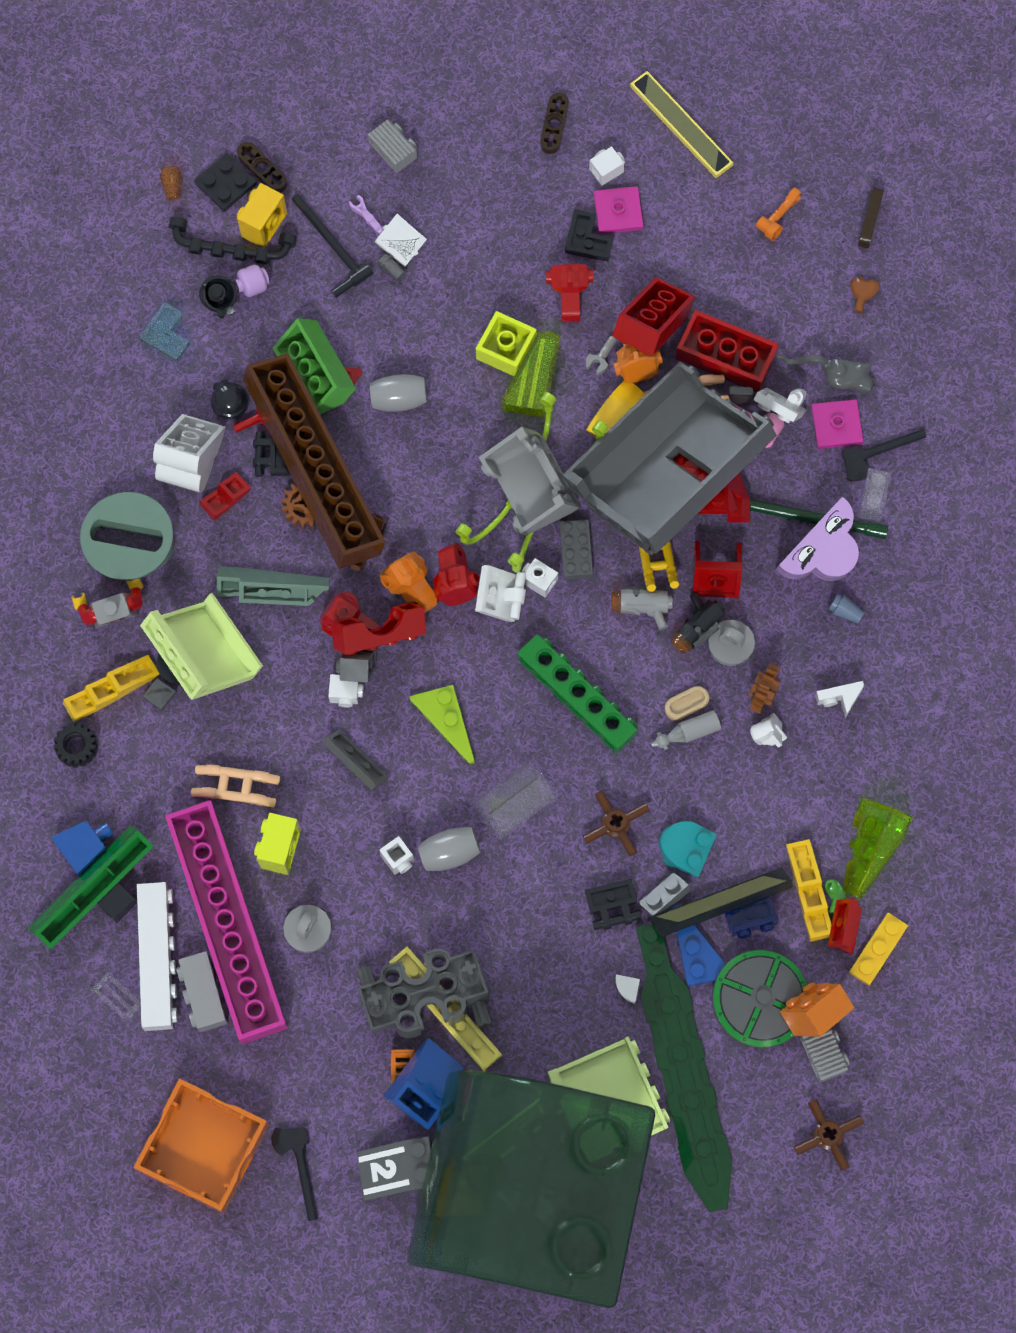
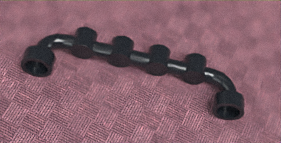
[168,217,297,265]

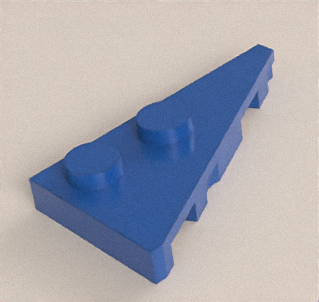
[671,903,726,987]

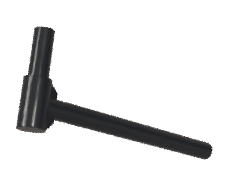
[292,194,373,298]

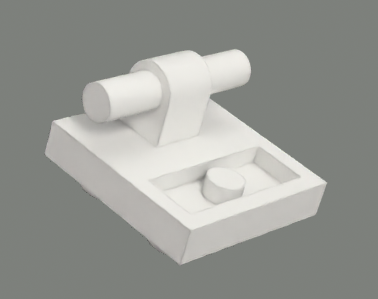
[754,388,806,423]
[475,565,526,622]

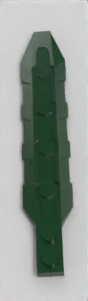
[636,924,732,1212]

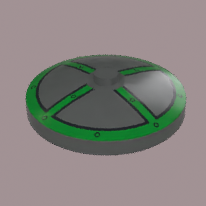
[712,950,807,1048]

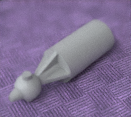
[651,710,721,750]

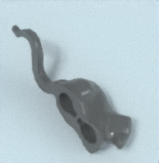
[776,354,876,395]

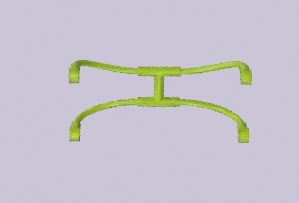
[455,392,608,573]

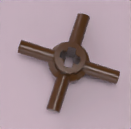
[582,790,650,857]
[793,1099,864,1171]

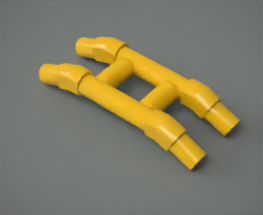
[638,541,679,592]

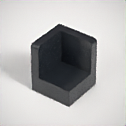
[97,883,137,923]

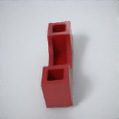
[331,602,426,656]

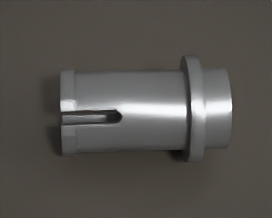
[378,254,406,282]

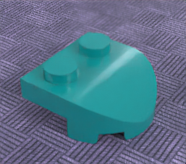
[658,821,717,878]

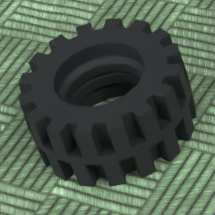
[53,723,98,768]

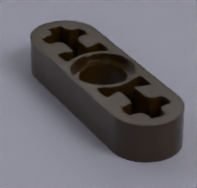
[540,93,569,154]
[237,142,287,193]
[858,187,884,249]

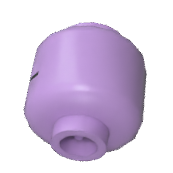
[234,264,269,297]

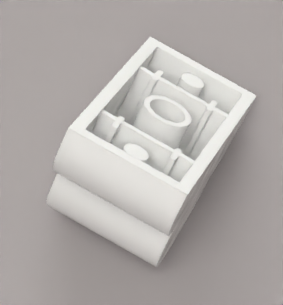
[153,414,225,493]

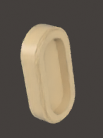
[665,686,709,721]

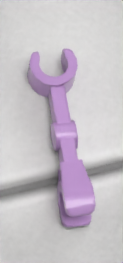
[349,196,384,237]

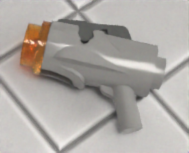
[611,585,673,630]

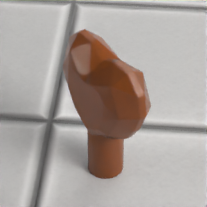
[850,276,879,313]

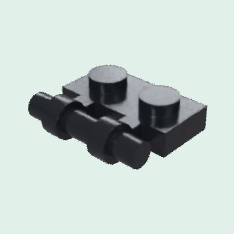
[252,431,291,477]
[585,879,641,930]

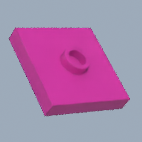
[594,186,643,234]
[811,399,863,449]

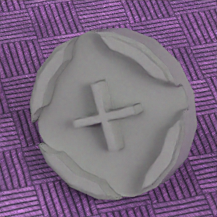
[708,620,755,666]
[283,905,332,953]

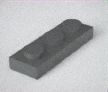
[322,729,389,791]

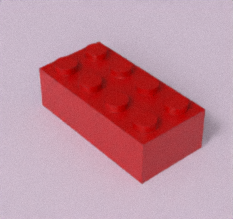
[612,277,695,356]
[676,310,779,392]

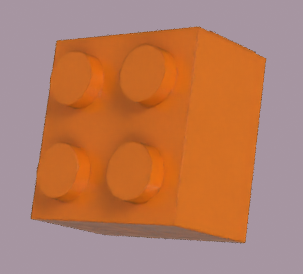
[780,982,854,1037]

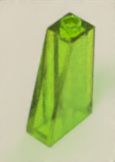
[501,331,561,418]

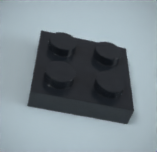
[194,152,257,212]

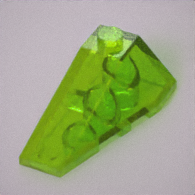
[843,797,913,899]

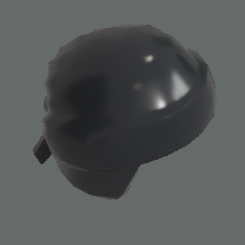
[199,275,238,319]
[211,380,249,419]

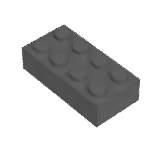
[560,520,593,580]

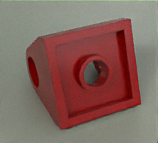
[693,540,742,598]

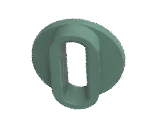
[80,492,174,581]

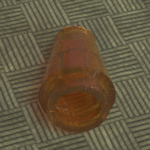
[159,166,181,201]

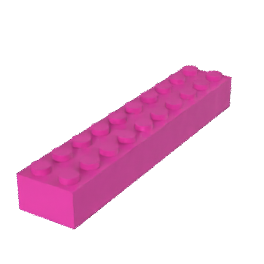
[165,800,288,1045]

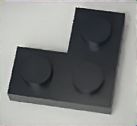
[565,209,613,262]

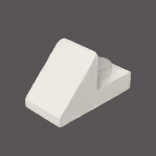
[815,681,864,718]

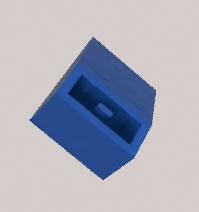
[383,1037,464,1130]

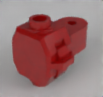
[546,264,593,322]
[432,543,480,606]
[319,591,379,636]

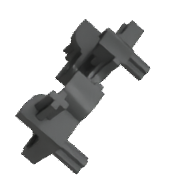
[357,948,492,1039]

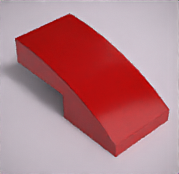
[200,472,251,521]

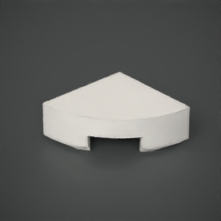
[616,974,640,1004]

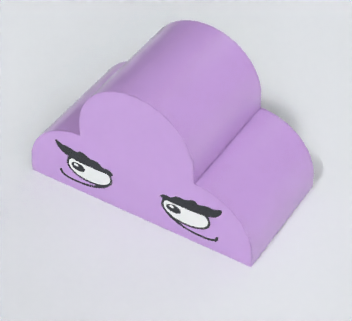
[775,497,859,581]

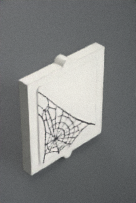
[374,214,427,267]

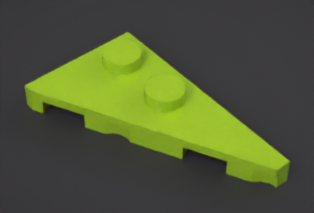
[409,685,475,764]

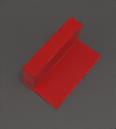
[828,898,862,954]

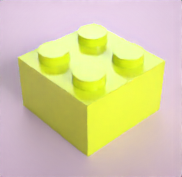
[476,311,537,378]
[254,813,301,875]

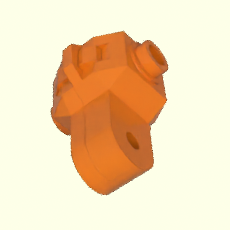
[613,343,663,383]
[380,552,437,613]

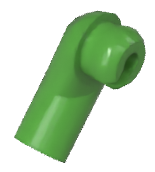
[824,879,846,914]

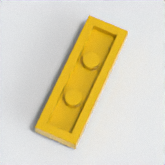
[849,913,909,986]

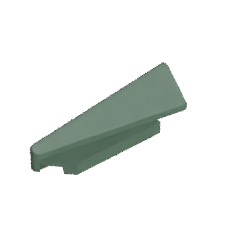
[217,566,330,606]

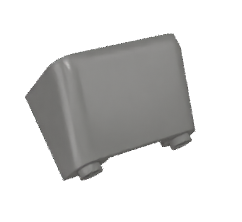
[479,427,581,535]

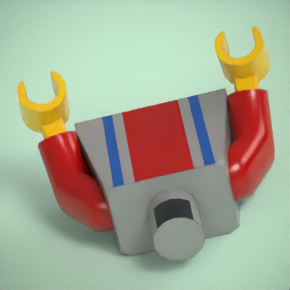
[71,579,144,629]

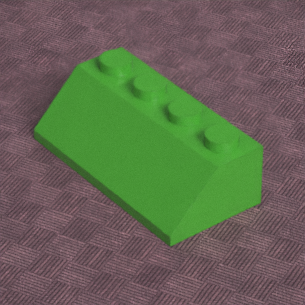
[272,318,356,414]

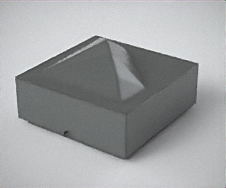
[729,386,753,404]
[143,678,176,711]

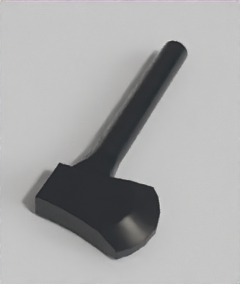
[841,429,926,482]
[271,1127,318,1221]

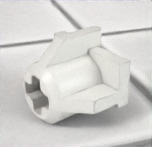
[750,713,787,747]

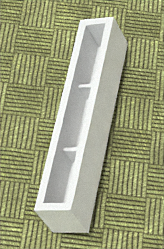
[137,882,178,1031]

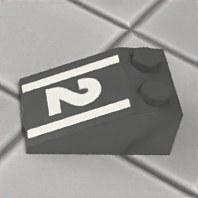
[357,1136,437,1201]

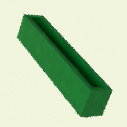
[28,825,154,950]

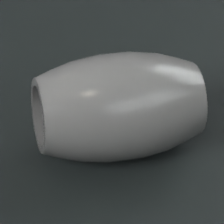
[370,374,427,412]
[418,827,481,871]

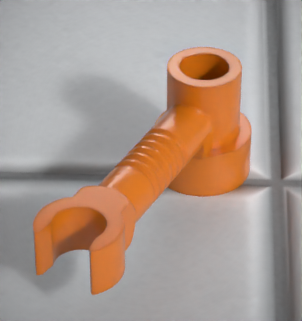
[756,187,802,242]

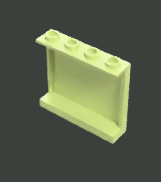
[140,593,263,700]
[547,1036,670,1164]

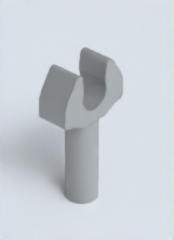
[586,336,617,376]

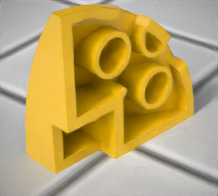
[586,381,645,438]

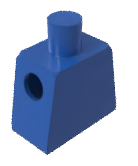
[52,821,113,876]

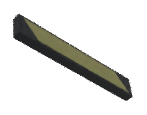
[651,867,793,937]

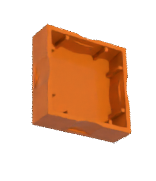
[133,1078,269,1214]

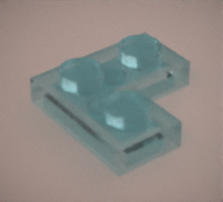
[139,302,190,363]

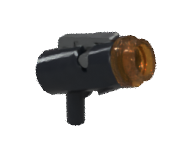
[671,592,725,654]

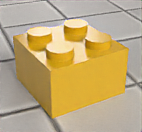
[237,183,287,248]

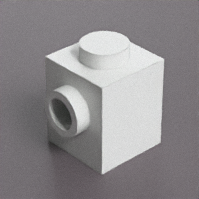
[589,146,625,185]
[522,558,558,598]
[329,674,364,707]
[379,836,414,875]

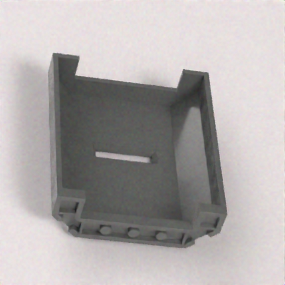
[563,362,777,555]

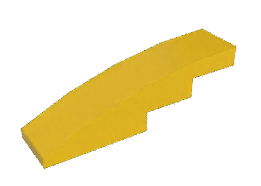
[63,655,160,722]
[786,839,832,942]

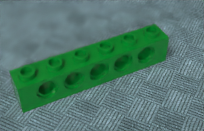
[517,634,638,755]

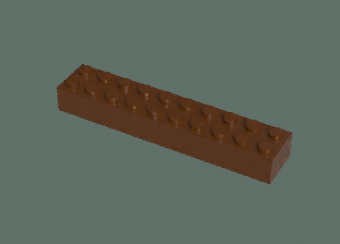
[243,353,385,569]

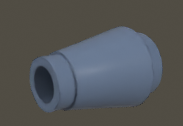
[828,593,864,624]

